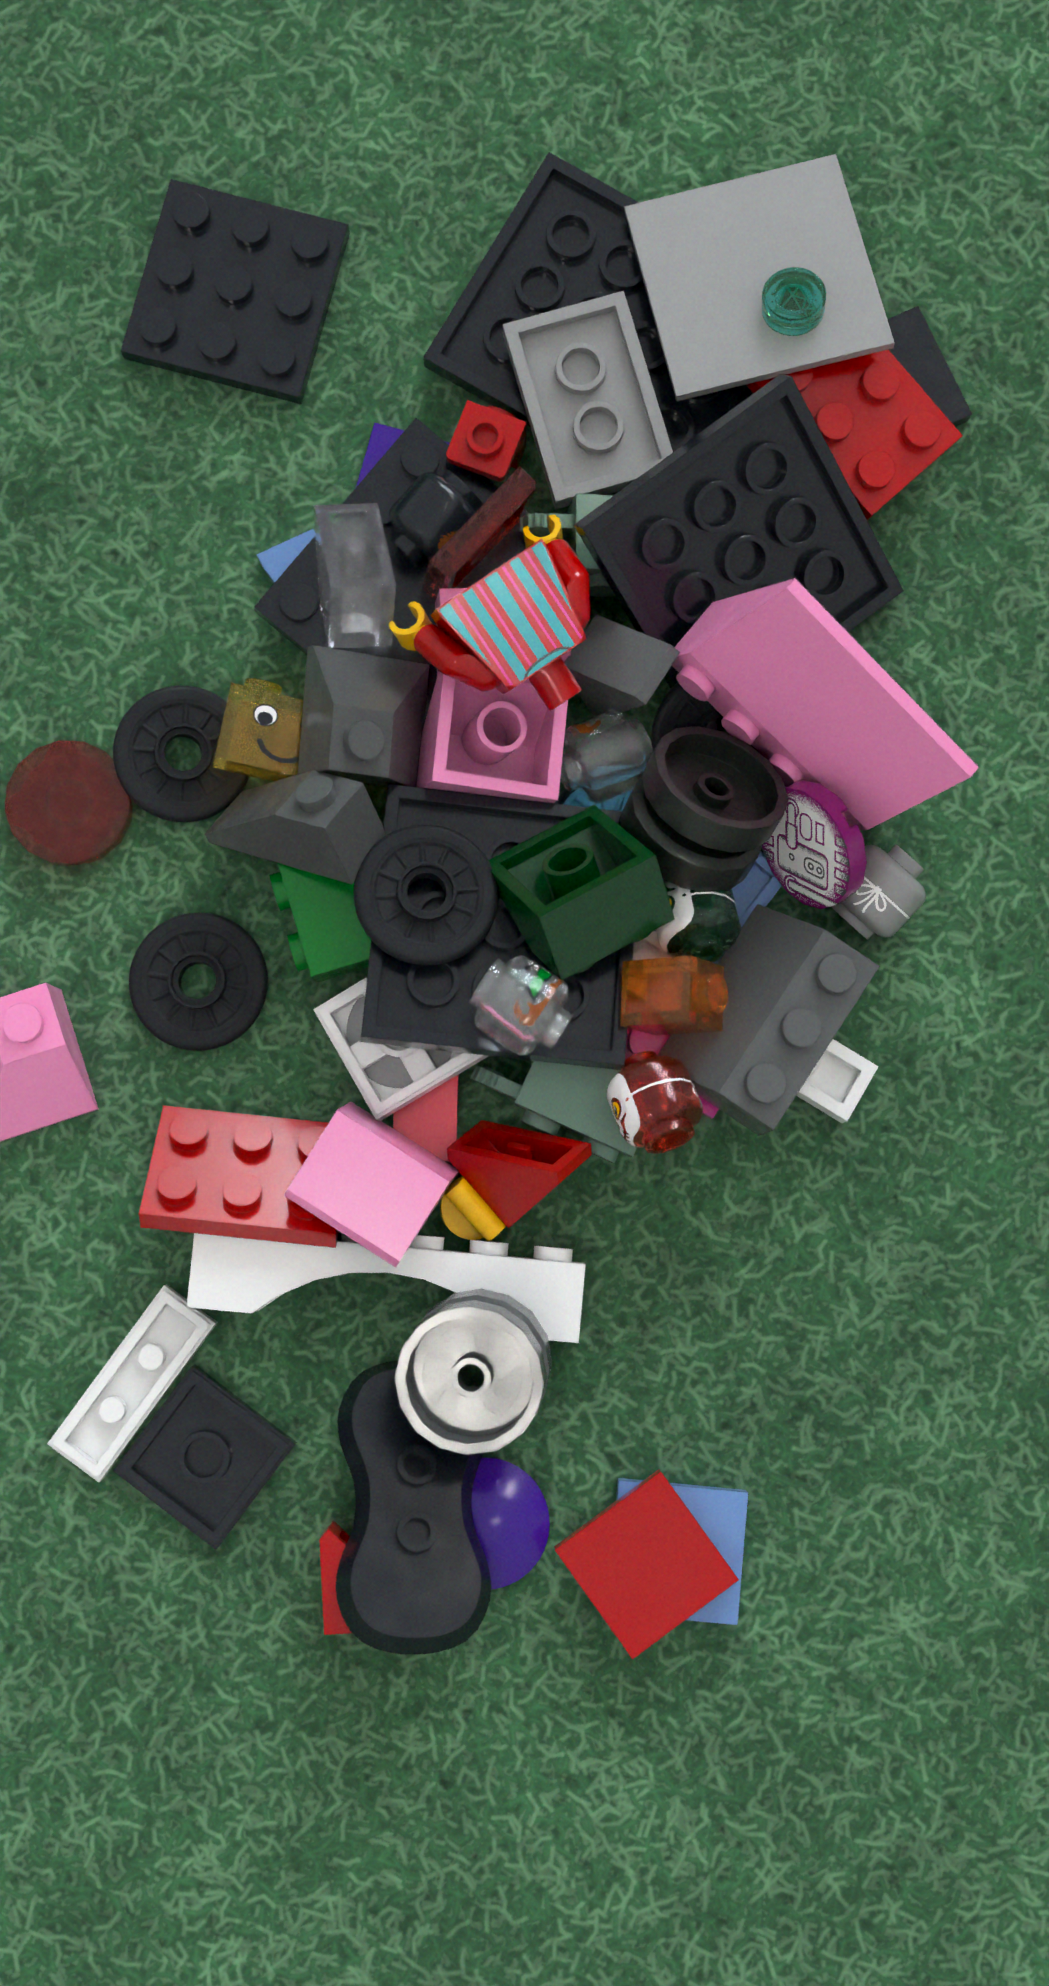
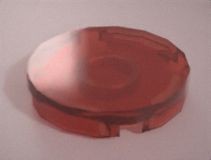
[5,740,133,866]

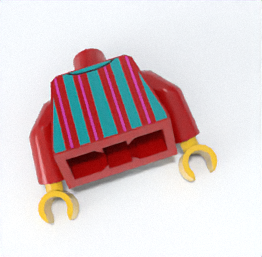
[389,515,590,711]

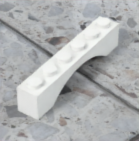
[186,1233,585,1343]

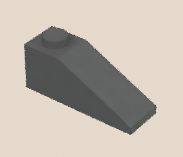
[205,770,387,884]

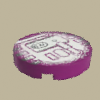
[762,780,867,909]

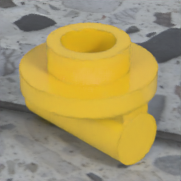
[440,1176,506,1241]

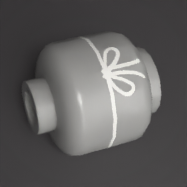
[831,844,926,940]

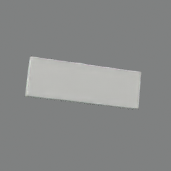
[47,1285,218,1482]

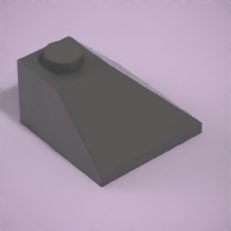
[297,645,429,788]

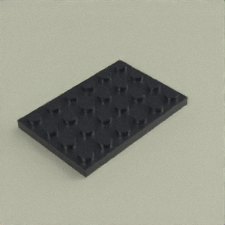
[423,152,754,452]

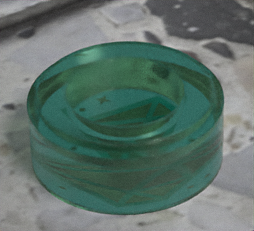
[762,267,826,336]

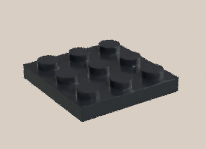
[121,179,350,404]

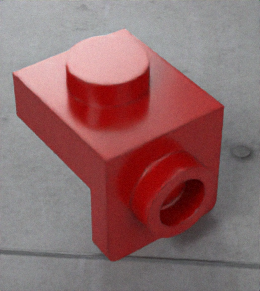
[446,400,526,482]

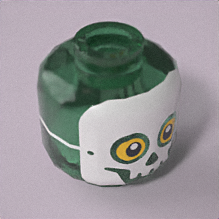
[656,879,741,966]

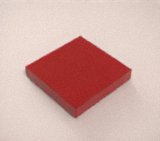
[554,1469,739,1660]

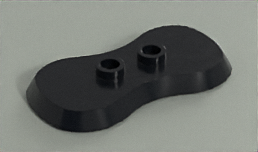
[336,1360,491,1654]

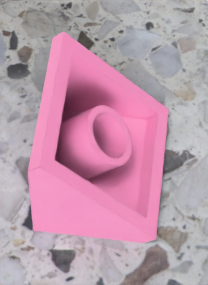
[284,1102,458,1267]

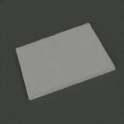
[624,154,895,401]

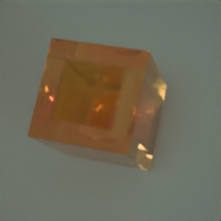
[620,955,728,1035]

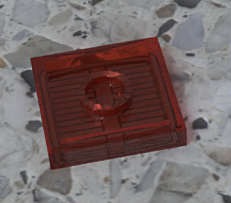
[422,466,537,600]

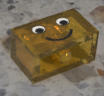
[212,678,303,782]

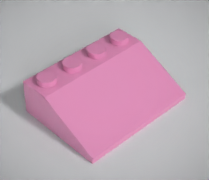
[672,578,979,830]

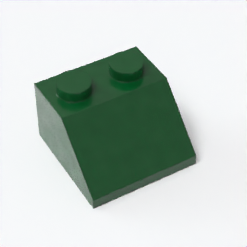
[489,805,675,980]

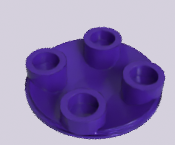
[471,1457,550,1590]

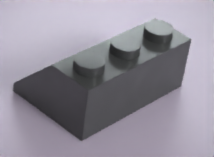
[652,904,880,1136]

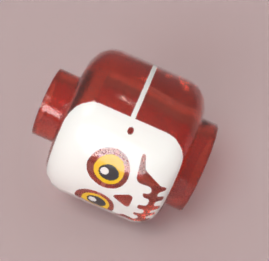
[607,1051,703,1154]

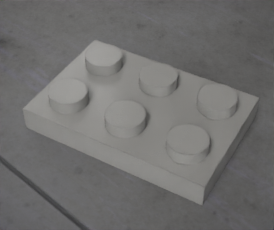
[503,291,673,510]

